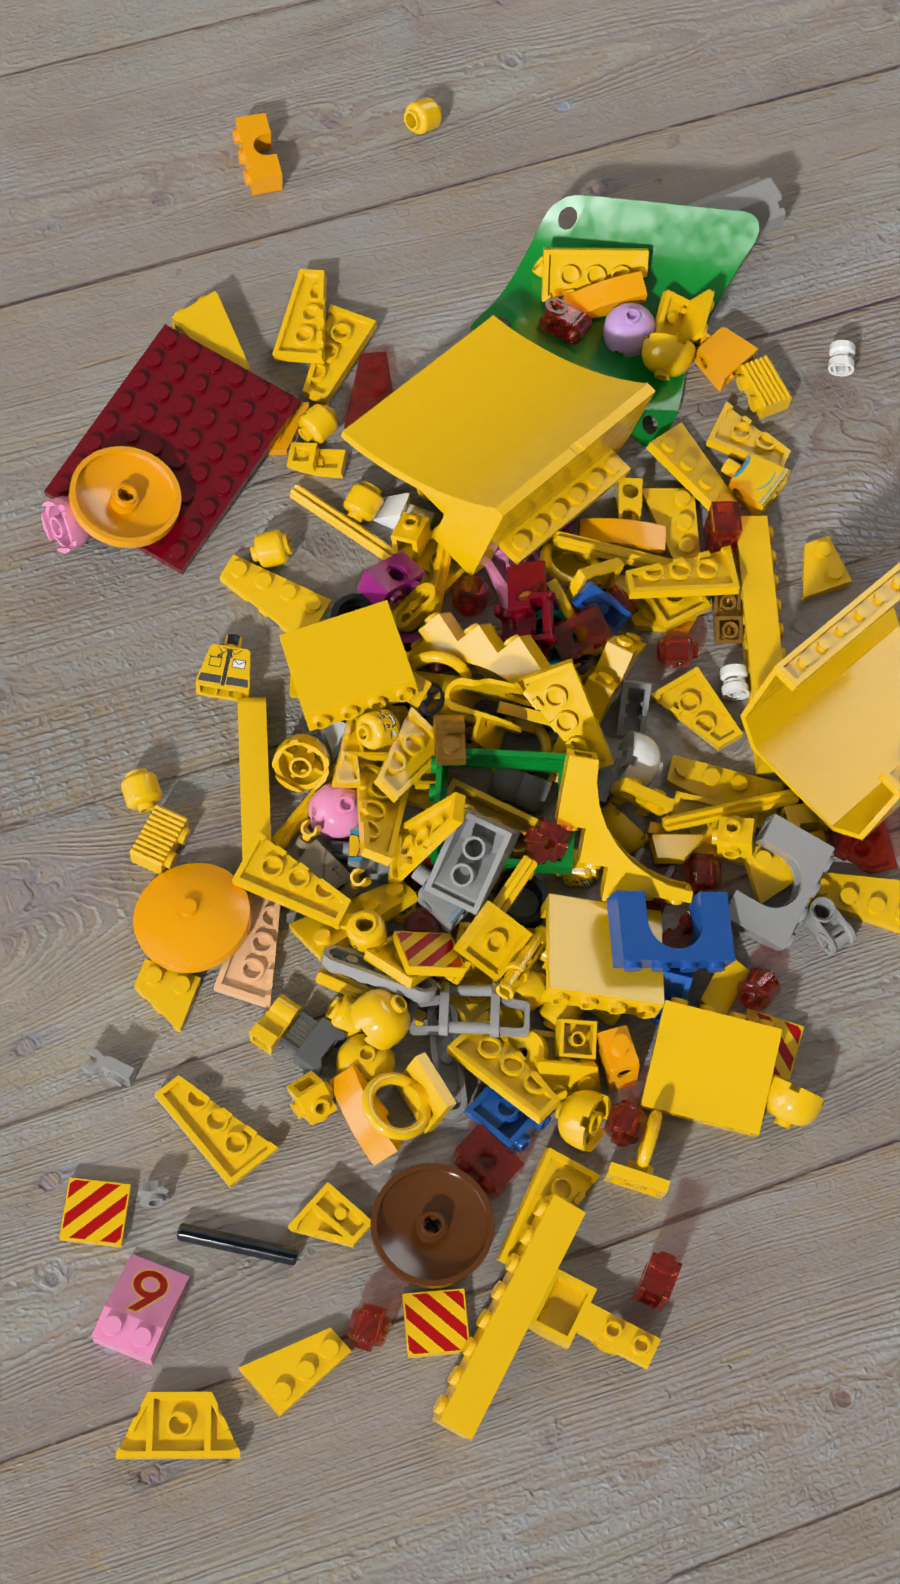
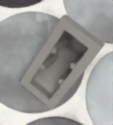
[616,680,652,736]

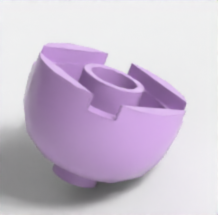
[603,302,656,357]

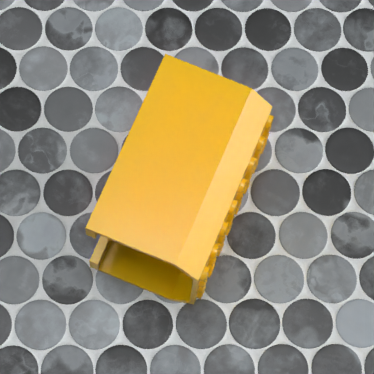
[740,562,900,840]

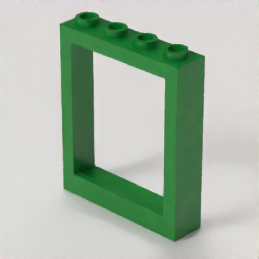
[426,748,574,874]

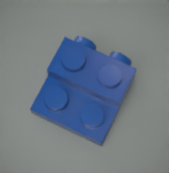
[465,1086,551,1156]

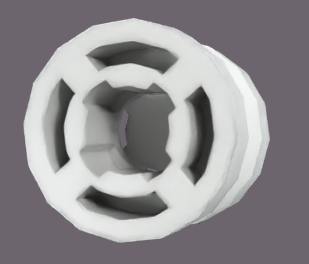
[828,340,856,377]
[720,664,750,701]

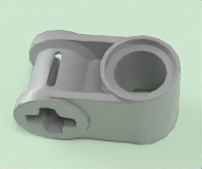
[804,897,856,956]

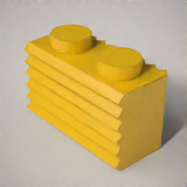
[736,355,792,419]
[130,804,191,875]

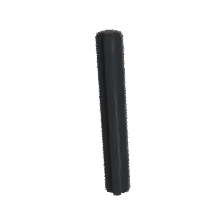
[177,1223,299,1266]

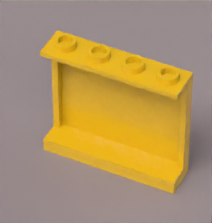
[279,600,419,731]
[540,893,664,1019]
[638,997,783,1137]

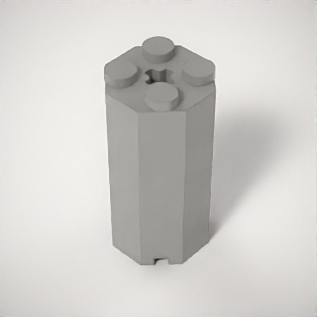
[688,176,786,236]

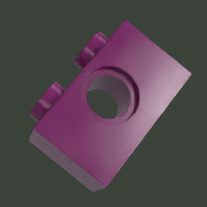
[357,550,425,606]

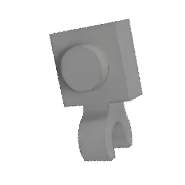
[81,1048,136,1087]

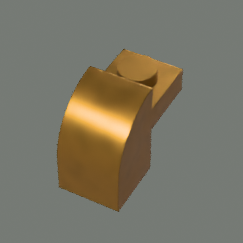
[433,714,466,766]

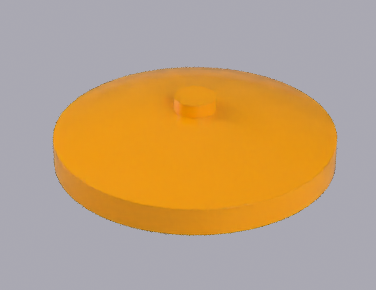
[69,446,181,548]
[133,863,252,973]

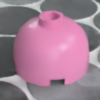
[41,496,91,554]
[308,783,359,840]

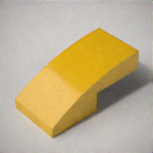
[287,442,348,479]

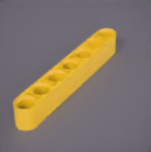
[237,697,271,860]

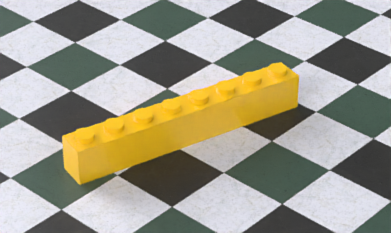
[432,1194,586,1439]

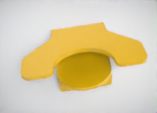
[445,678,540,750]

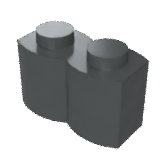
[488,769,556,813]

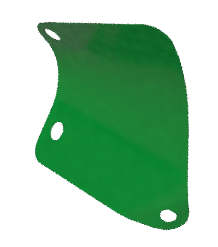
[470,195,760,447]

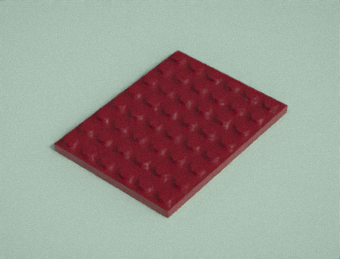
[44,324,301,575]

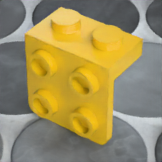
[654,289,715,345]

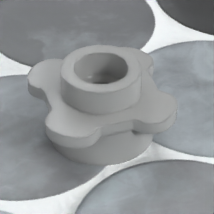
[138,1181,170,1208]

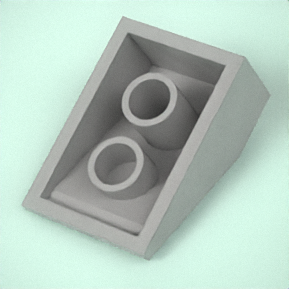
[424,807,520,915]

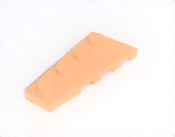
[214,892,281,1009]

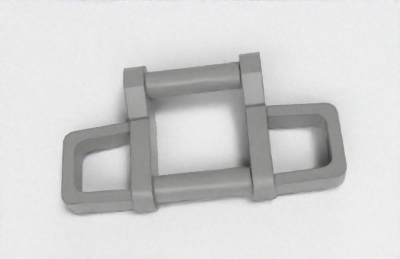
[409,981,530,1038]

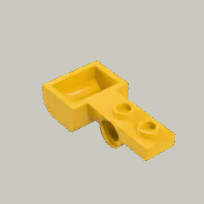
[528,1269,661,1370]

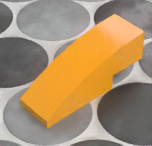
[562,271,647,323]
[577,518,666,556]
[329,1064,403,1166]

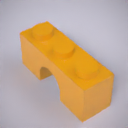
[232,113,282,195]

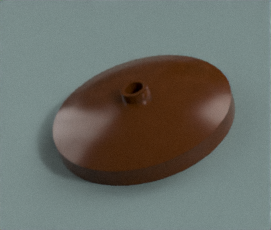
[370,1163,494,1289]

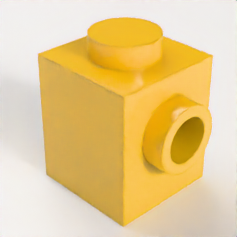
[391,512,431,560]

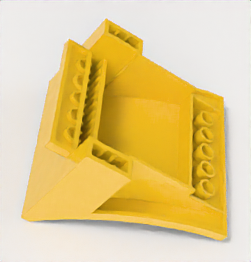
[341,315,655,577]

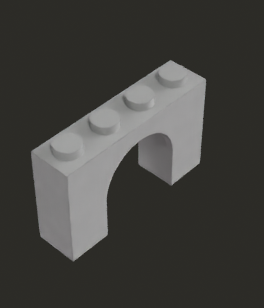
[727,814,835,952]

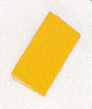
[697,959,749,1015]

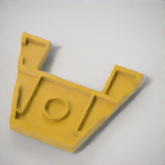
[332,705,436,789]

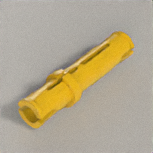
[496,926,546,999]

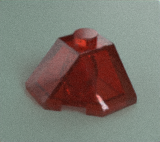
[827,818,898,874]

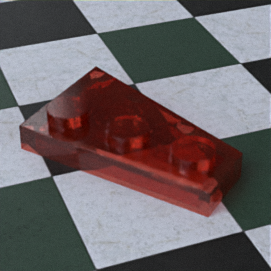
[344,351,393,430]

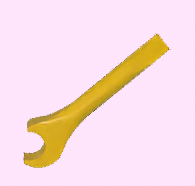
[547,578,604,670]

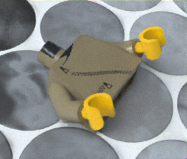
[289,819,371,911]

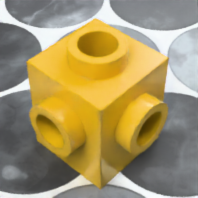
[712,815,755,859]
[286,1070,337,1126]

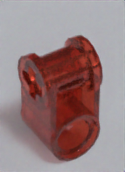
[539,297,592,345]

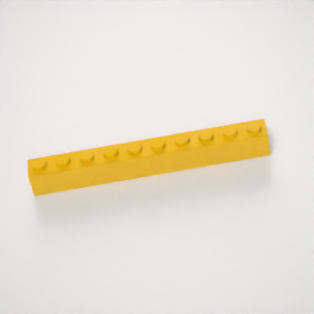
[731,516,786,777]

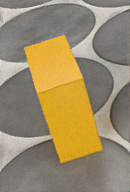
[554,1019,597,1060]

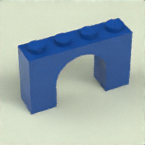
[606,891,735,973]

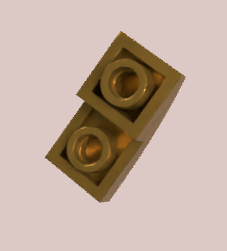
[712,588,743,644]

